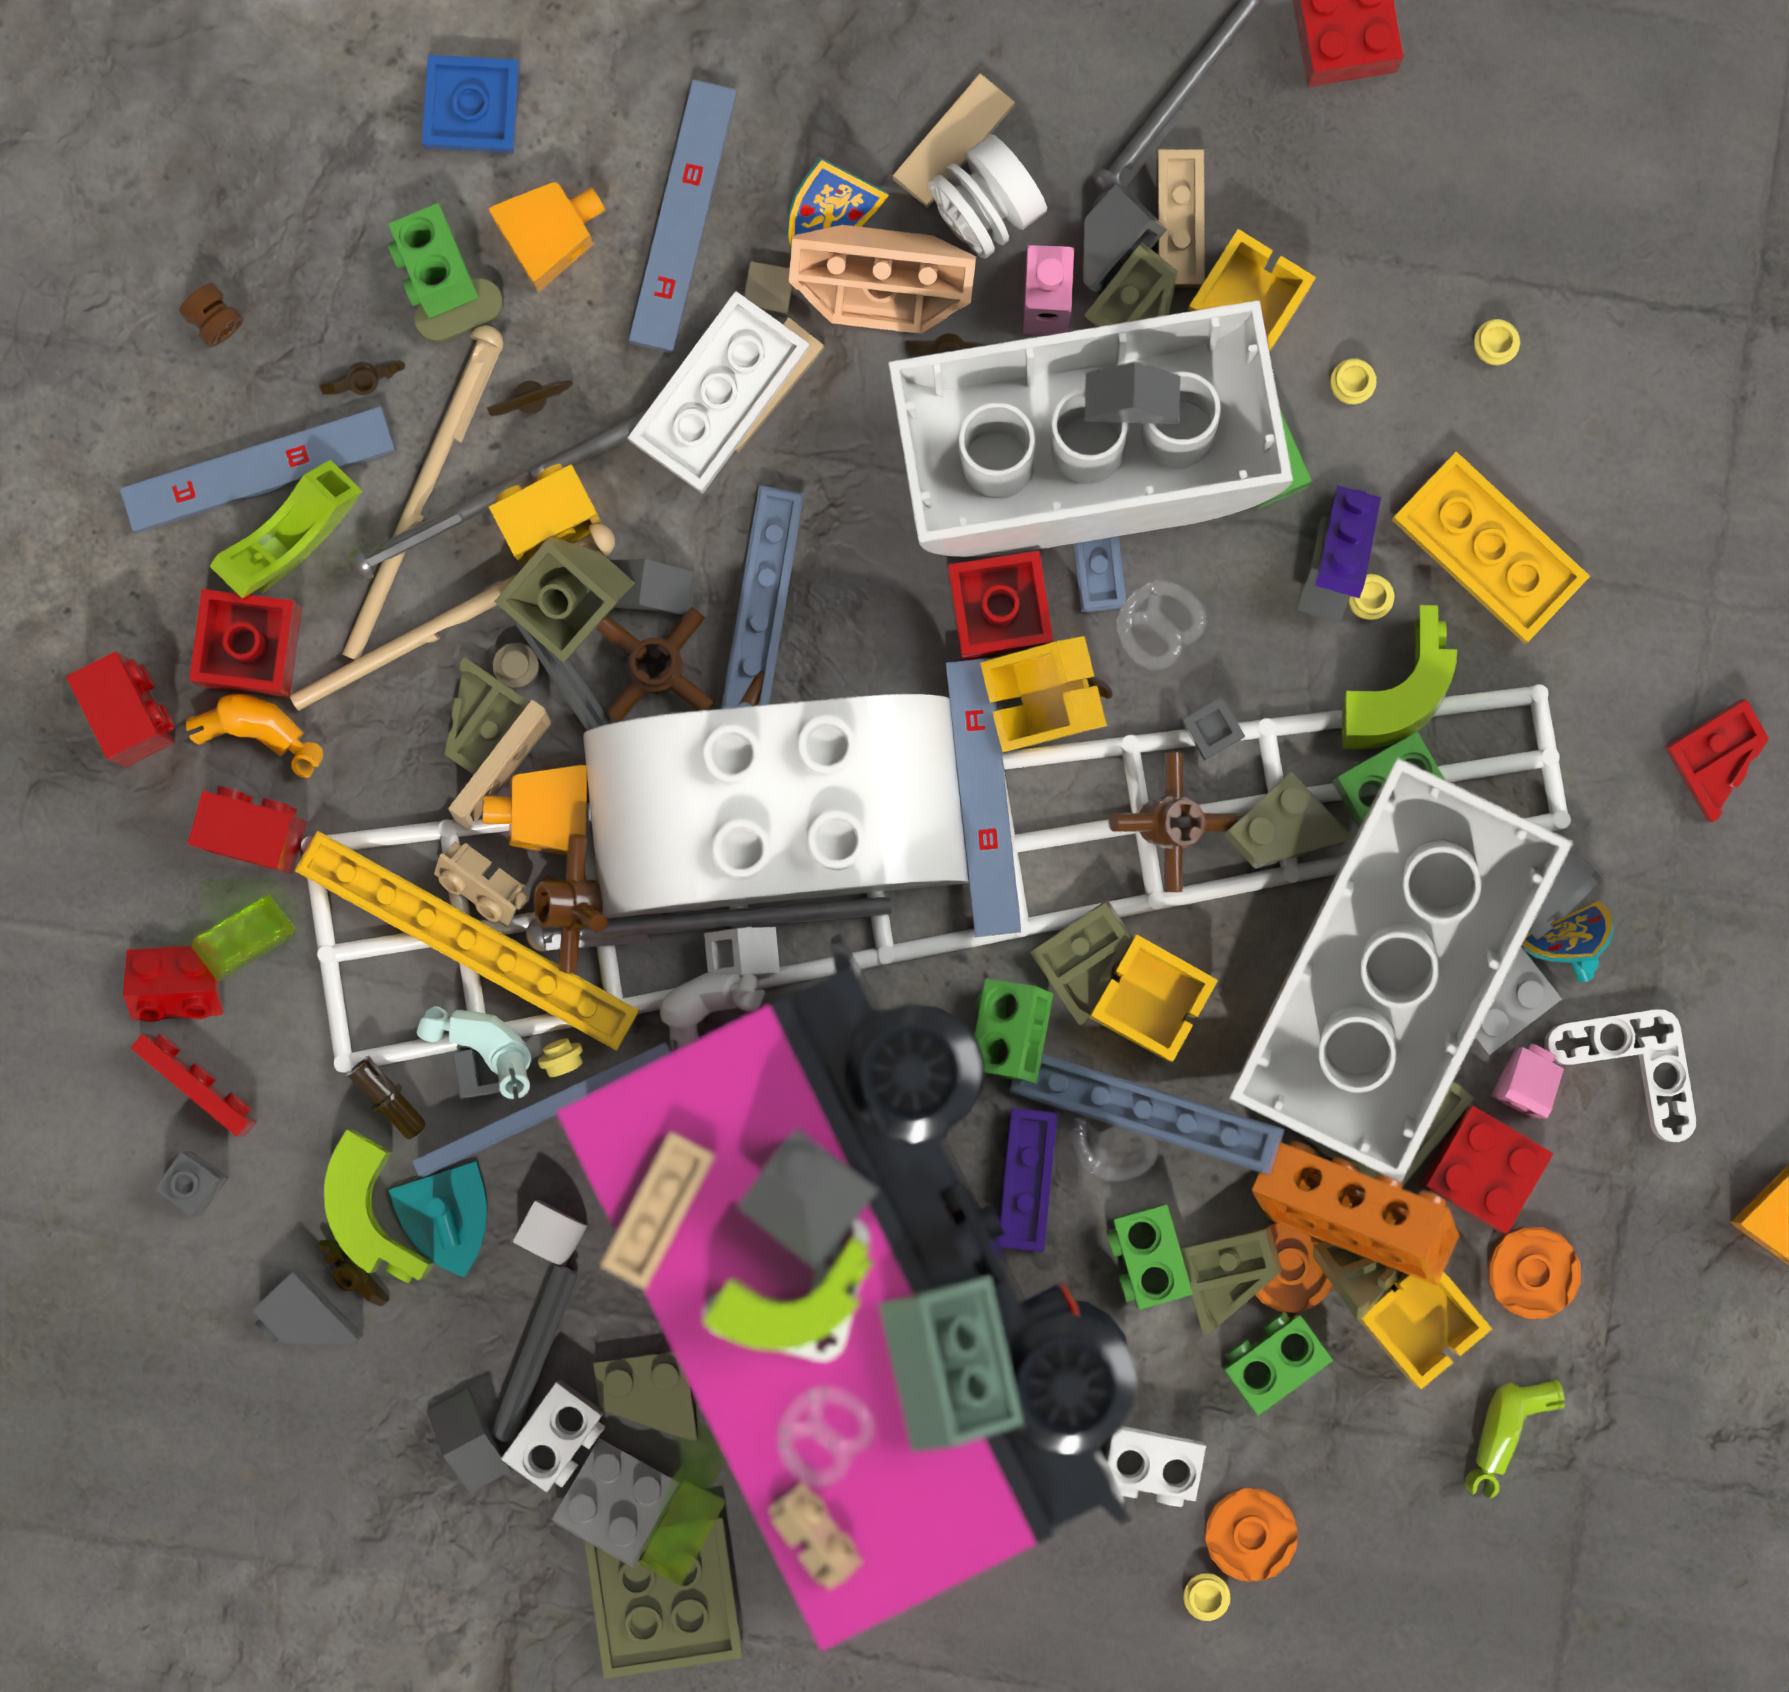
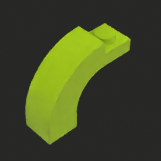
[210,460,362,598]
[1342,605,1457,749]
[324,1129,434,1283]
[703,1235,874,1350]

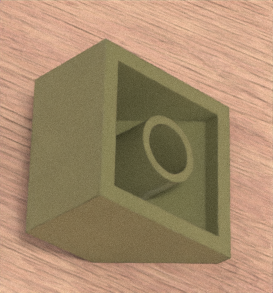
[494,537,635,663]

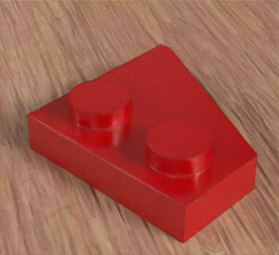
[1664,699,1769,823]

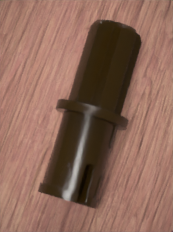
[346,1056,426,1140]

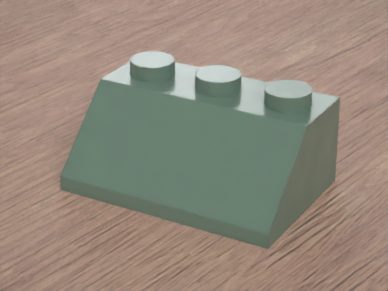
[879,1277,1024,1452]

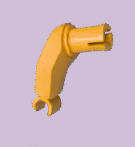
[186,694,323,778]

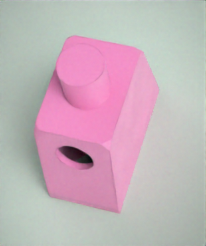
[1022,245,1074,336]

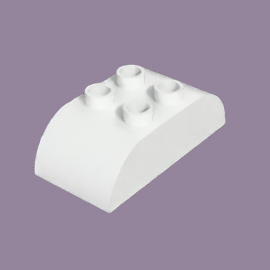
[889,300,1293,557]
[583,694,969,918]
[1230,758,1572,1182]

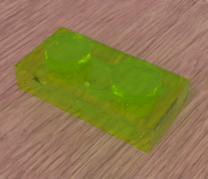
[191,894,296,982]
[640,1479,726,1586]

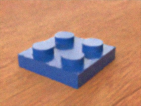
[422,55,520,154]

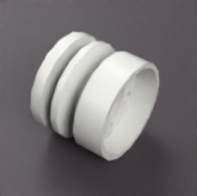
[928,134,1047,259]

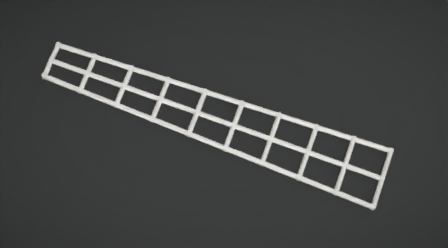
[301,685,1571,1073]

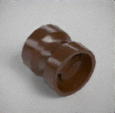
[179,283,244,348]

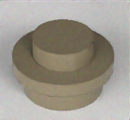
[493,643,539,689]

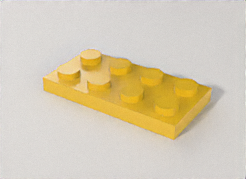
[1392,452,1590,644]

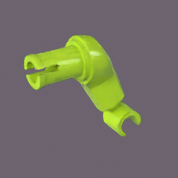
[1465,1379,1565,1499]

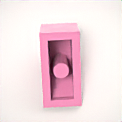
[1490,1044,1564,1118]

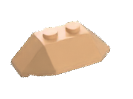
[789,225,976,334]

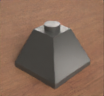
[736,1127,878,1269]

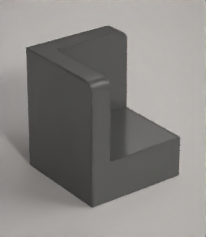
[453,1049,517,1099]

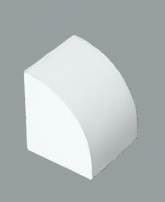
[704,927,780,977]
[513,1200,587,1266]

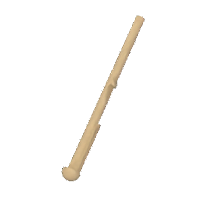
[342,325,503,660]
[290,524,615,711]

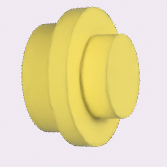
[1474,319,1520,366]
[1330,359,1376,405]
[1348,574,1394,620]
[538,1038,583,1077]
[1183,1573,1230,1621]

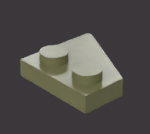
[1084,242,1178,327]
[444,657,530,775]
[1224,772,1352,869]
[1030,900,1133,1025]
[1180,1226,1282,1335]
[1313,1241,1403,1320]
[593,1351,698,1441]

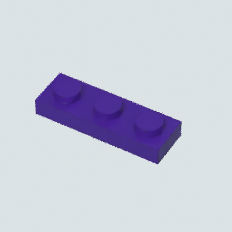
[1315,485,1381,598]
[998,1108,1058,1252]

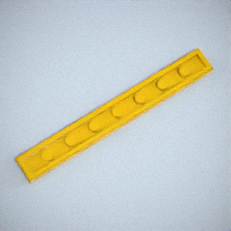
[295,831,640,1051]

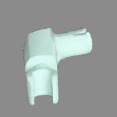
[417,1006,531,1099]

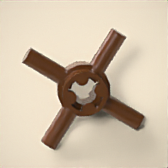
[596,607,714,723]
[1109,753,1238,892]
[534,834,607,973]

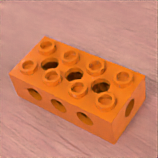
[1252,1141,1459,1286]

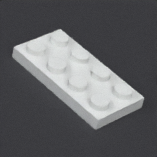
[628,291,810,494]

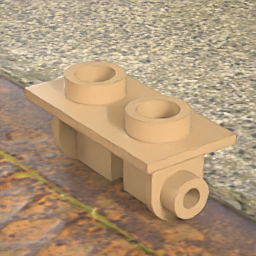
[434,841,530,928]
[768,1482,863,1590]

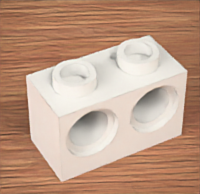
[501,1379,605,1492]
[1105,1426,1206,1507]

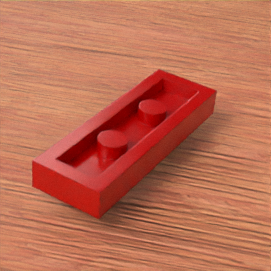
[131,1033,256,1137]

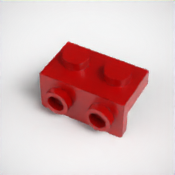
[123,944,223,1022]

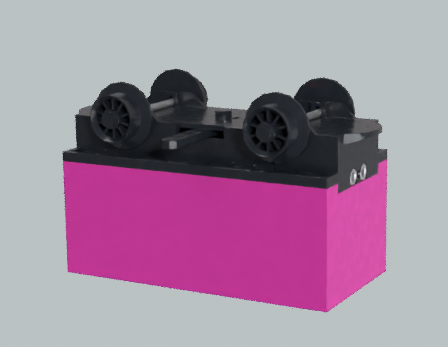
[556,933,1137,1651]

